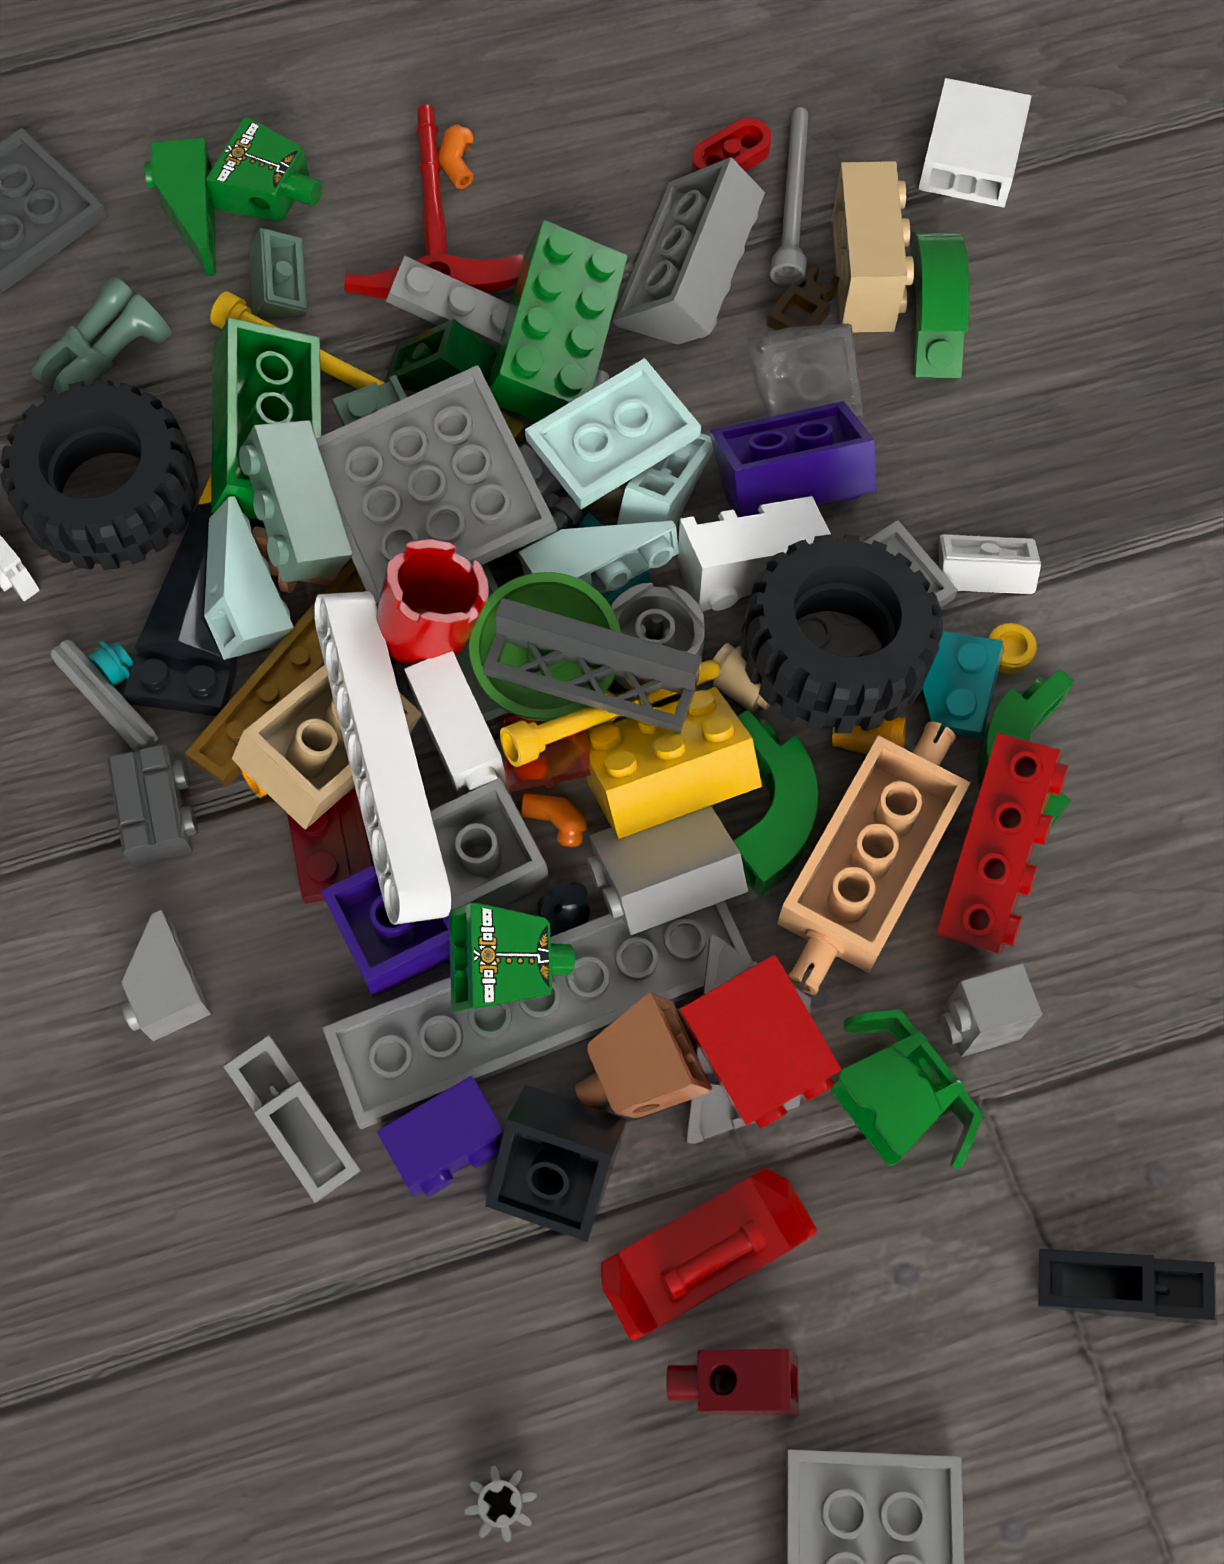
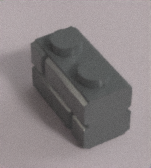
[107,745,198,866]

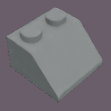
[430,777,550,910]

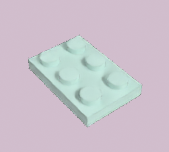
[525,358,701,509]

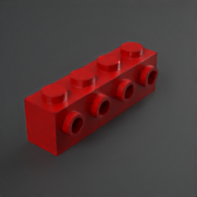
[936,733,1068,954]

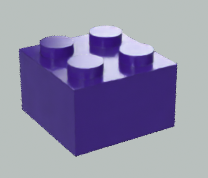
[321,865,450,998]

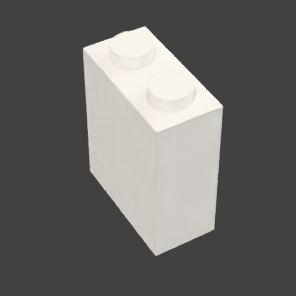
[918,78,1032,207]
[404,651,508,797]

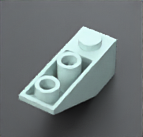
[204,496,294,660]
[519,520,679,594]

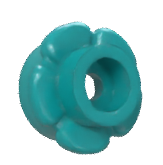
[89,641,133,686]

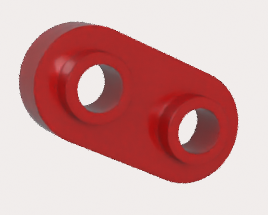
[692,118,772,172]

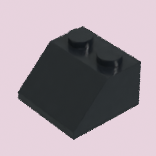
[485,1085,627,1242]

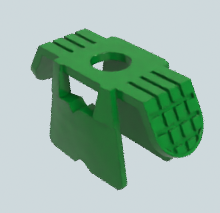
[831,1009,983,1170]

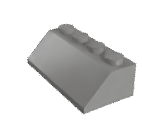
[612,157,765,345]

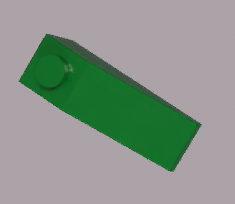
[144,138,216,276]

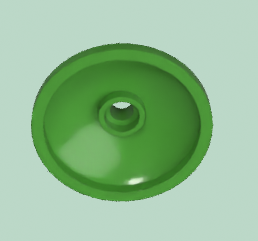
[469,572,621,721]

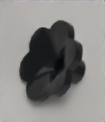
[537,879,590,937]

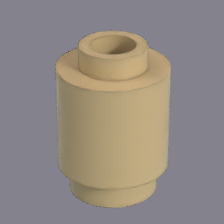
[712,643,771,713]

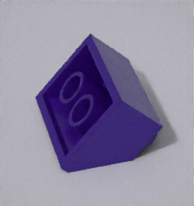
[710,401,877,517]

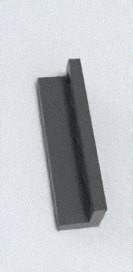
[483,598,702,733]

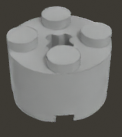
[611,583,705,690]

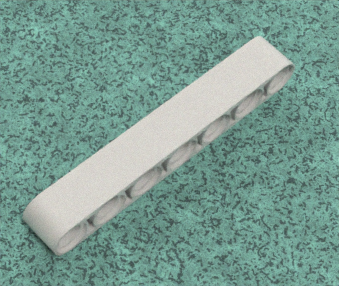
[314,591,451,925]

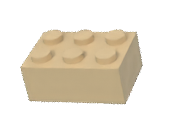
[831,161,914,333]
[232,665,422,830]

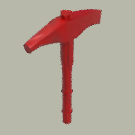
[344,105,524,300]

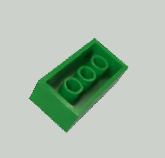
[488,220,628,422]
[211,318,321,521]

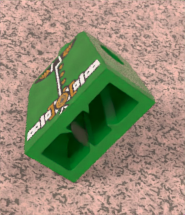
[206,117,322,222]
[449,903,575,1012]

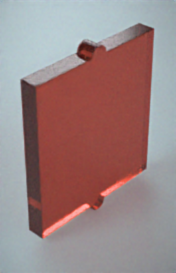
[504,716,591,792]

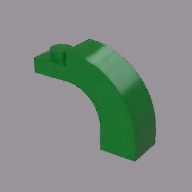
[910,232,969,378]
[978,668,1075,827]
[733,710,818,897]

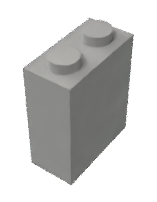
[587,806,748,935]

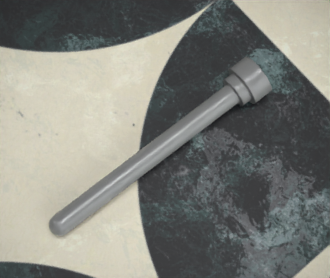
[770,107,809,287]

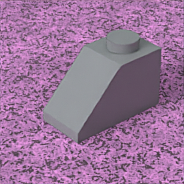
[120,910,211,1041]

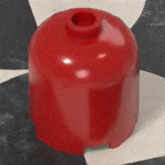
[376,539,488,667]

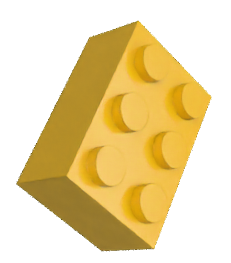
[575,687,762,840]

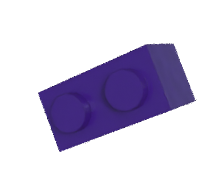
[376,1075,504,1197]

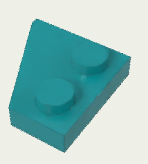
[922,631,1004,739]

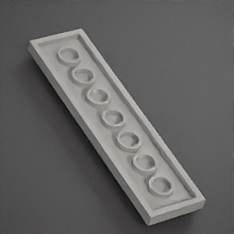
[322,901,751,1130]

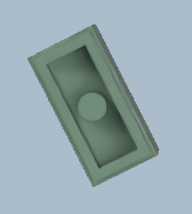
[249,227,307,320]

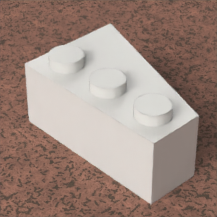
[677,496,831,612]

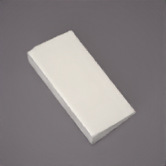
[939,534,1041,594]

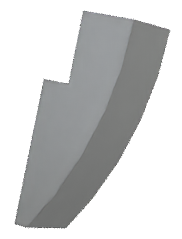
[223,1034,361,1203]

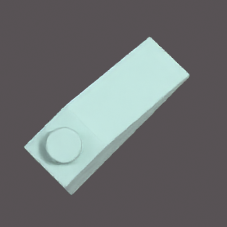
[617,433,714,525]

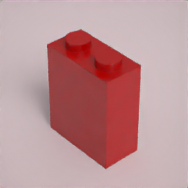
[678,954,842,1129]

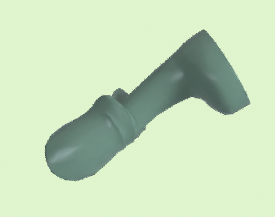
[31,276,172,394]

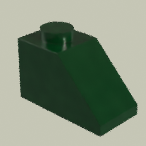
[385,319,494,392]

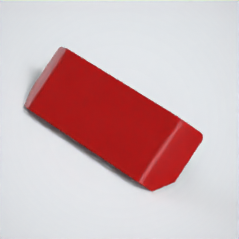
[601,1168,817,1340]

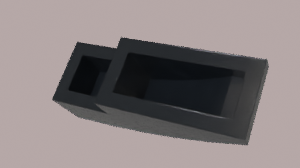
[1038,1249,1217,1326]

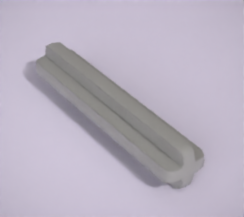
[51,640,158,753]

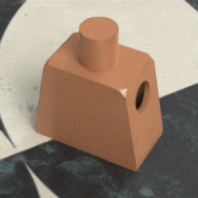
[575,992,713,1118]

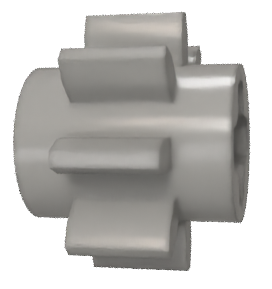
[465,1465,537,1542]

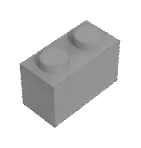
[940,963,1043,1057]

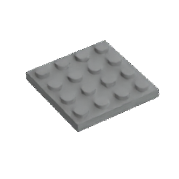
[316,365,557,606]

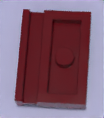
[287,789,373,904]

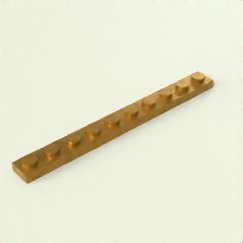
[184,411,526,788]

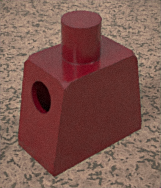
[666,1349,799,1415]

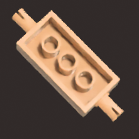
[777,722,971,995]

